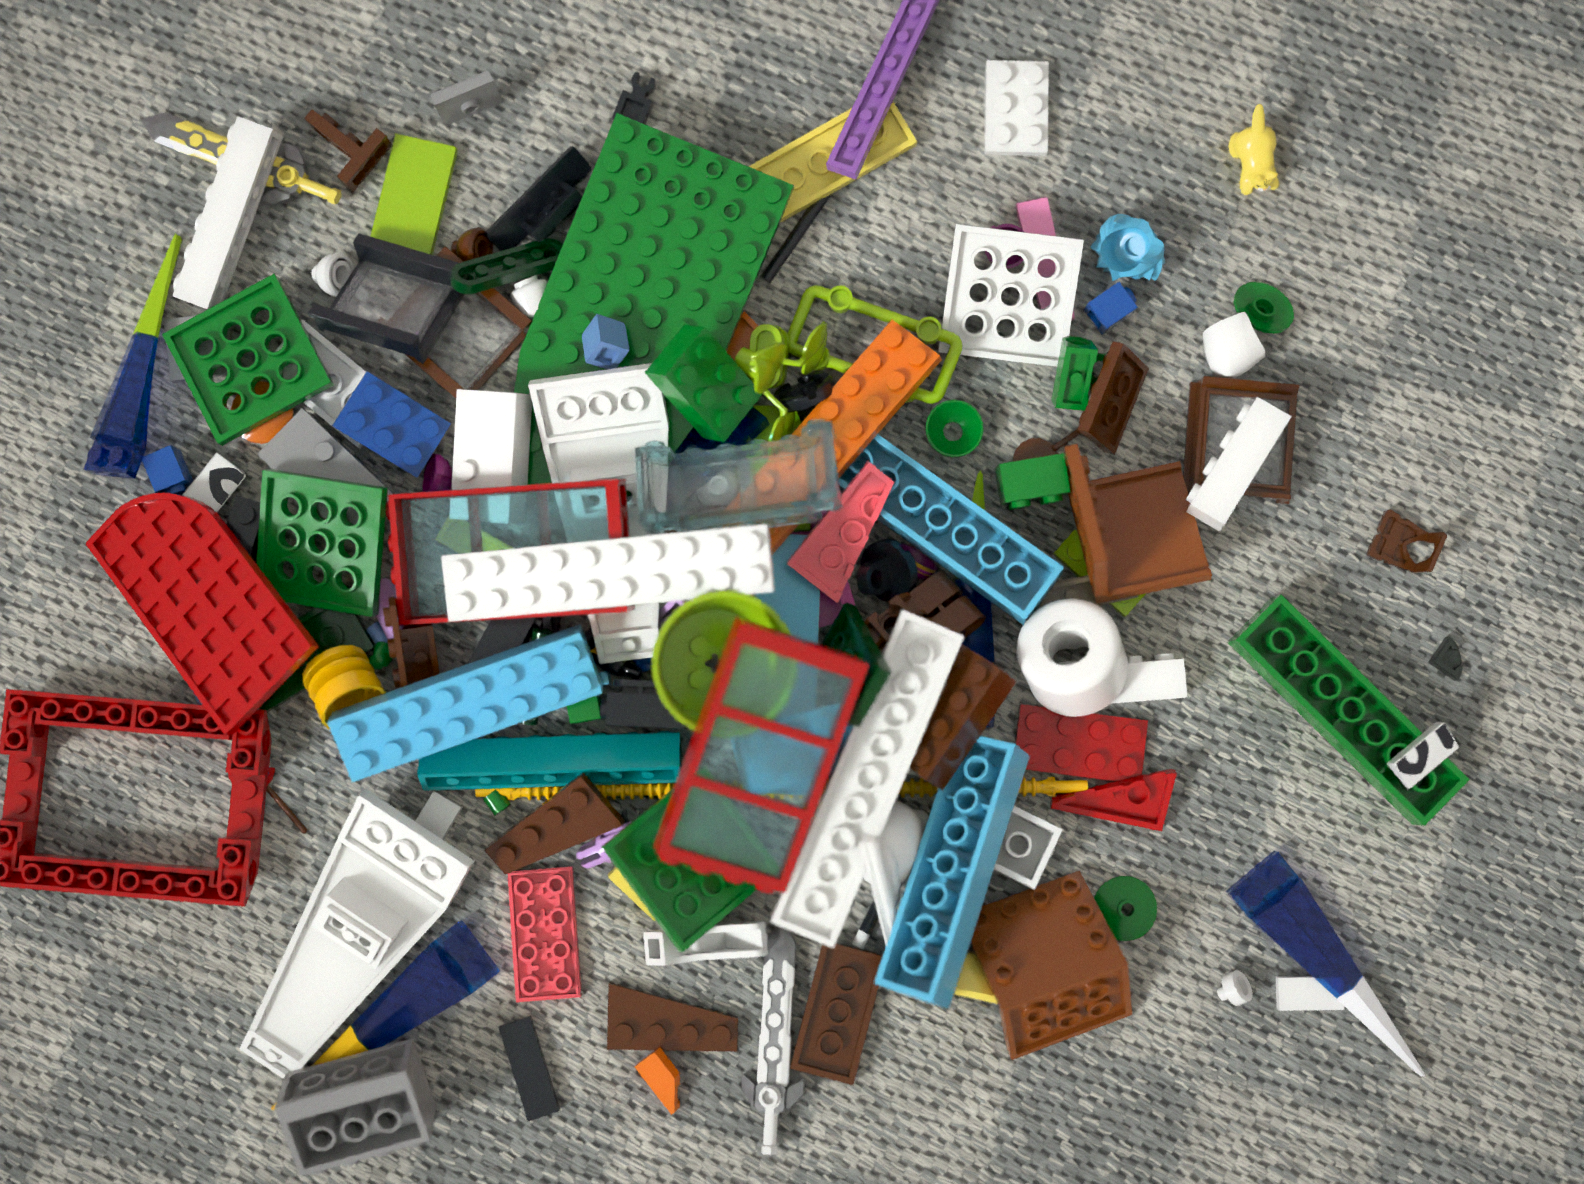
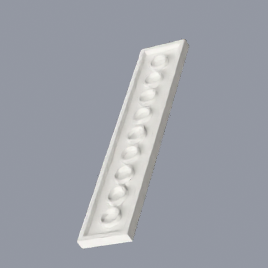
[441,524,775,622]
[770,610,964,948]

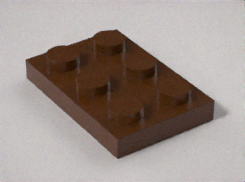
[1078,341,1149,455]

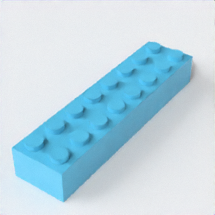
[832,434,1064,625]
[327,624,603,782]
[874,736,1030,1010]

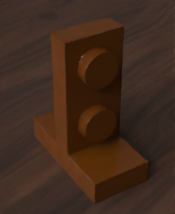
[304,109,392,192]

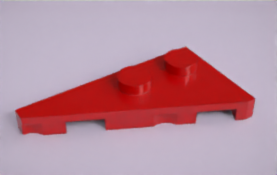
[1050,769,1177,831]

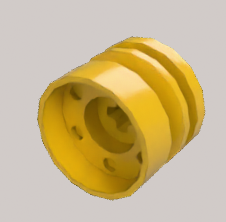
[302,645,386,730]

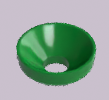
[925,400,984,458]

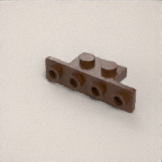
[383,596,440,688]

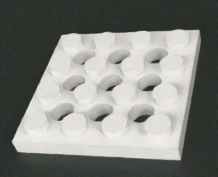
[938,224,1084,367]

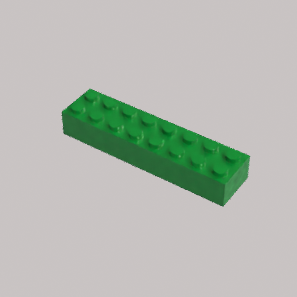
[1227,594,1470,826]

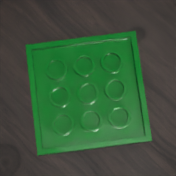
[601,765,779,952]

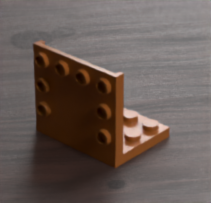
[1064,444,1212,604]
[970,870,1132,1060]

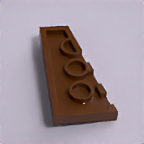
[484,772,625,875]
[607,982,738,1052]

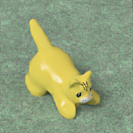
[1228,104,1279,195]

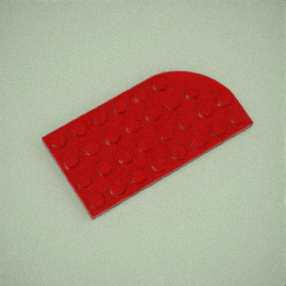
[85,493,319,735]

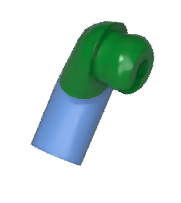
[366,621,393,670]

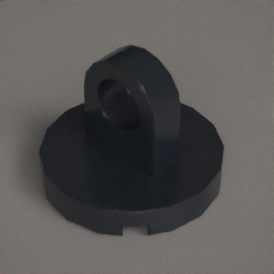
[773,371,835,423]
[856,539,918,602]

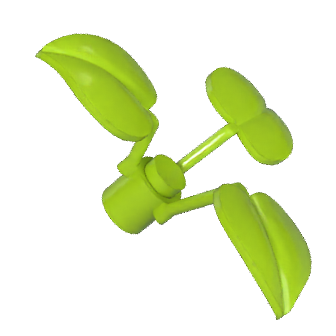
[734,321,827,461]

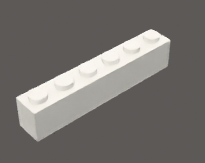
[173,116,283,309]

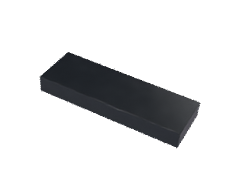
[499,1015,560,1122]

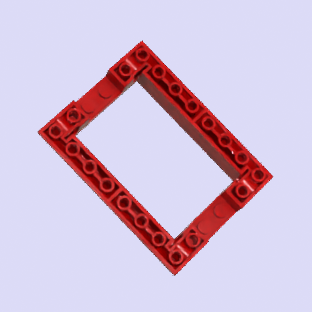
[0,689,272,907]

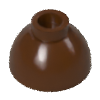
[451,227,493,262]

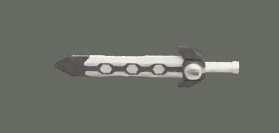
[741,925,805,1155]

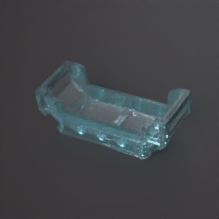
[635,419,843,534]

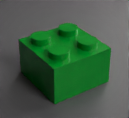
[994,453,1070,510]

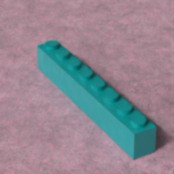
[417,731,682,791]

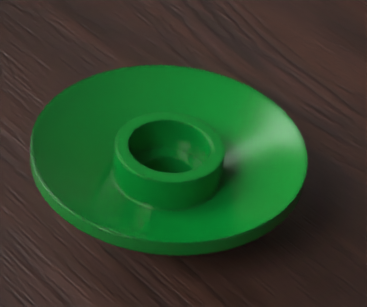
[1234,282,1294,334]
[1094,876,1157,941]

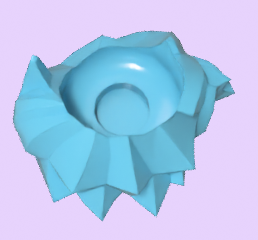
[1090,214,1165,281]

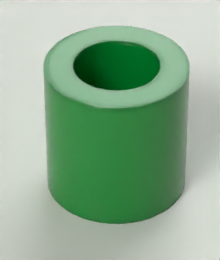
[483,790,511,816]

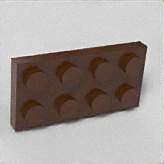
[790,943,883,1085]

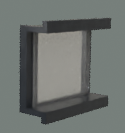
[308,233,465,364]

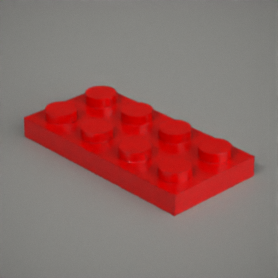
[1015,704,1148,781]

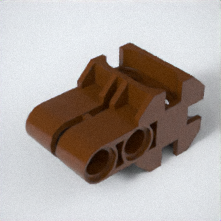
[864,570,986,654]

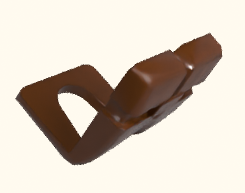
[1367,510,1447,573]

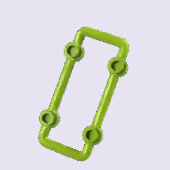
[787,285,963,404]

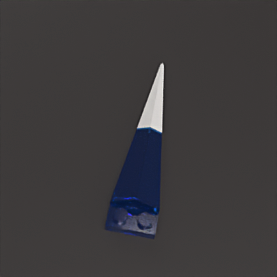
[1226,850,1425,1077]

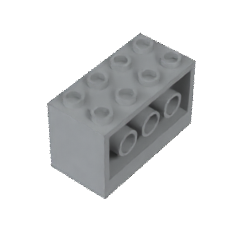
[274,1038,436,1177]

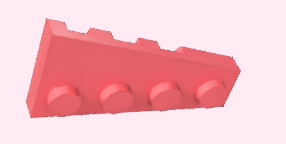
[787,461,894,604]

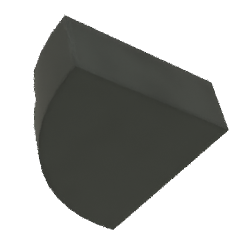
[1428,636,1463,681]

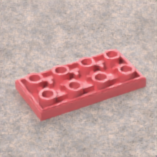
[508,866,582,1002]

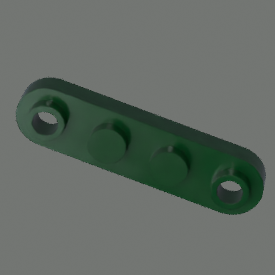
[450,238,563,294]

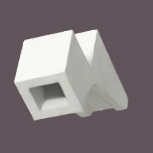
[643,921,768,966]

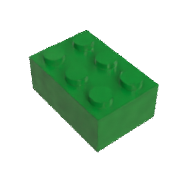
[645,325,762,442]

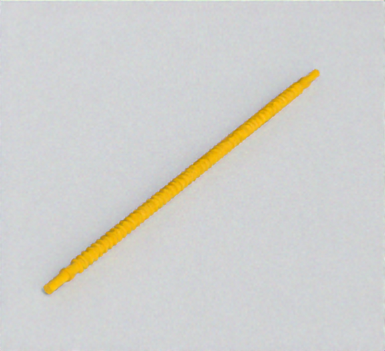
[475,777,1088,801]

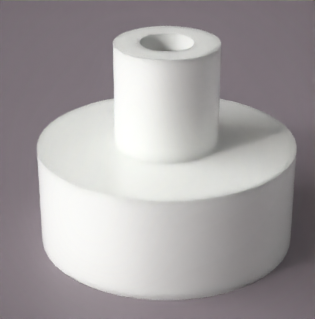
[1217,970,1252,1006]

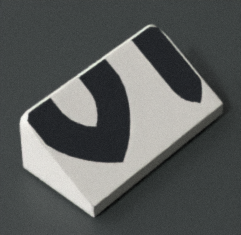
[182,452,246,512]
[1386,722,1459,789]

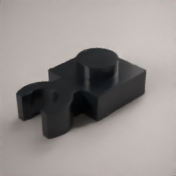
[612,72,656,124]

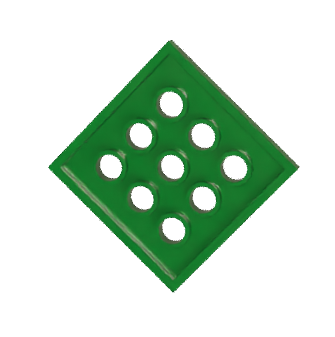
[162,274,334,446]
[256,469,388,617]

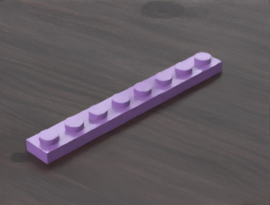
[826,0,940,180]

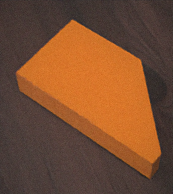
[634,1047,680,1115]

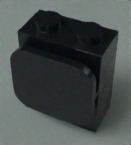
[600,679,688,729]

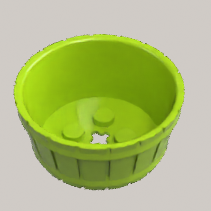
[652,591,797,738]

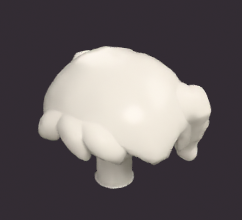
[862,800,929,906]

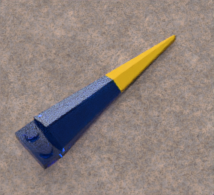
[271,920,500,1110]

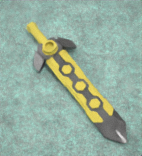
[142,113,341,205]

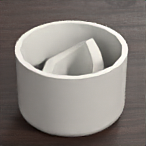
[1017,598,1128,717]

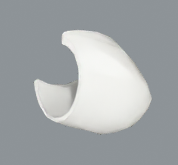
[1203,312,1265,379]

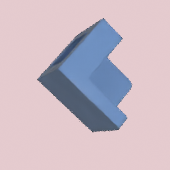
[582,314,629,369]

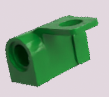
[1051,336,1106,411]

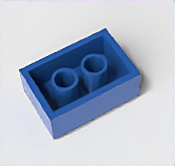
[332,371,451,478]

